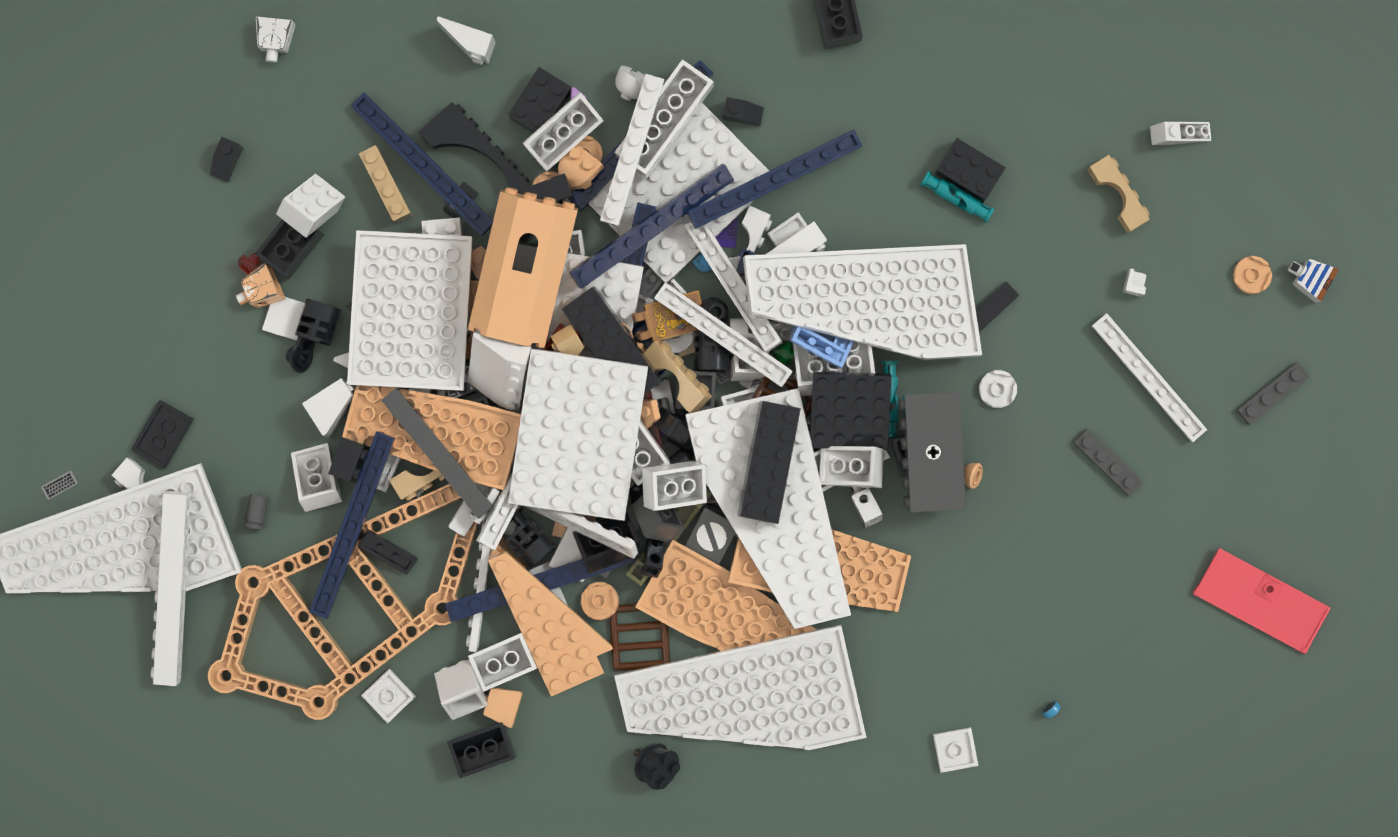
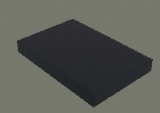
[131,400,194,469]

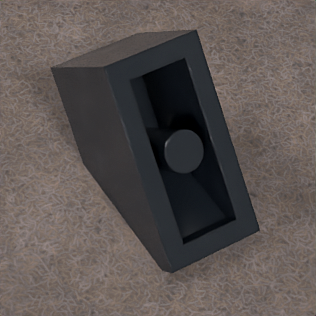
[723,97,764,126]
[210,137,243,182]

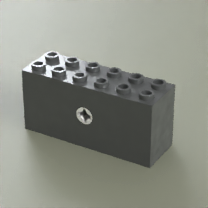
[899,392,966,512]

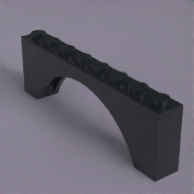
[418,102,535,245]

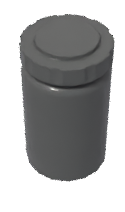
[244,494,269,530]

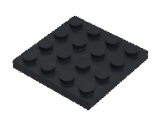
[810,372,892,450]

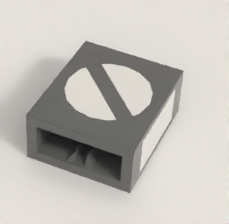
[685,503,736,564]

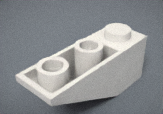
[1150,122,1211,145]

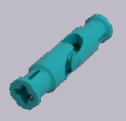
[920,171,995,223]
[881,360,898,438]

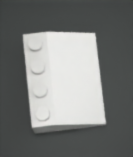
[468,333,531,411]
[793,342,875,396]

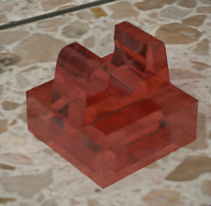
[238,253,260,275]

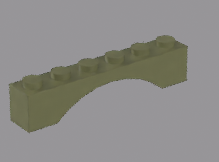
[626,489,712,586]

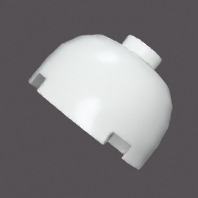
[615,66,645,101]

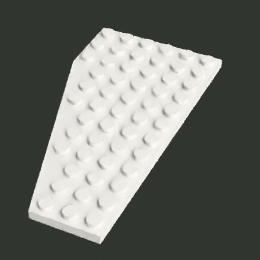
[743,244,982,360]
[685,388,851,629]
[0,463,242,593]
[614,624,867,750]

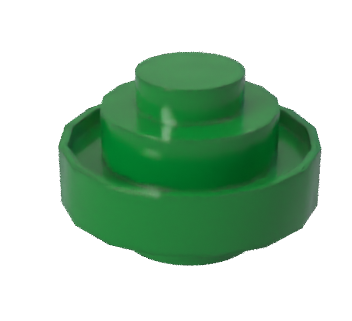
[773,340,794,365]

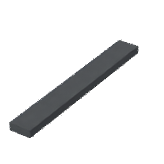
[381,388,494,519]

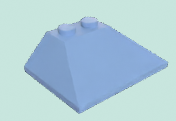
[791,325,854,369]

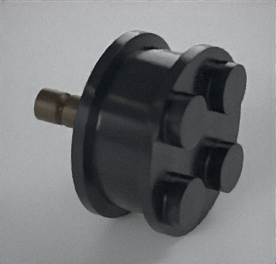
[633,742,680,790]

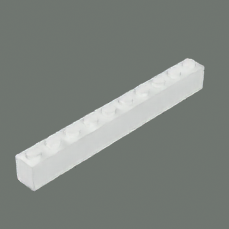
[151,491,191,686]

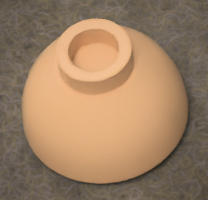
[964,463,983,489]

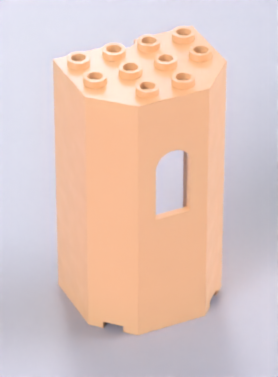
[468,187,578,348]

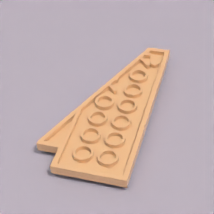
[488,551,613,697]

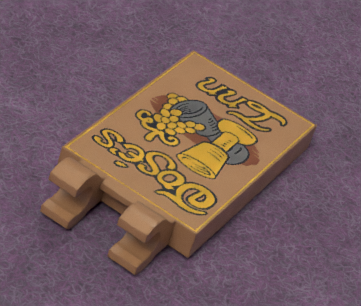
[631,290,702,342]

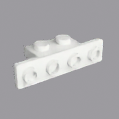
[448,483,500,536]

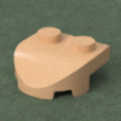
[558,144,604,191]

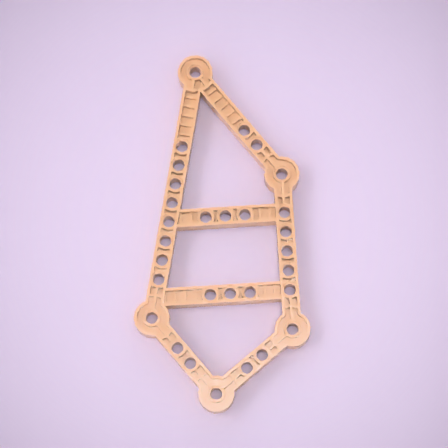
[208,484,497,720]

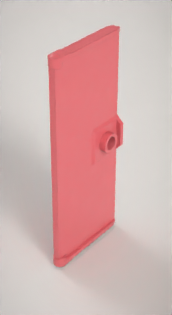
[1193,548,1331,654]

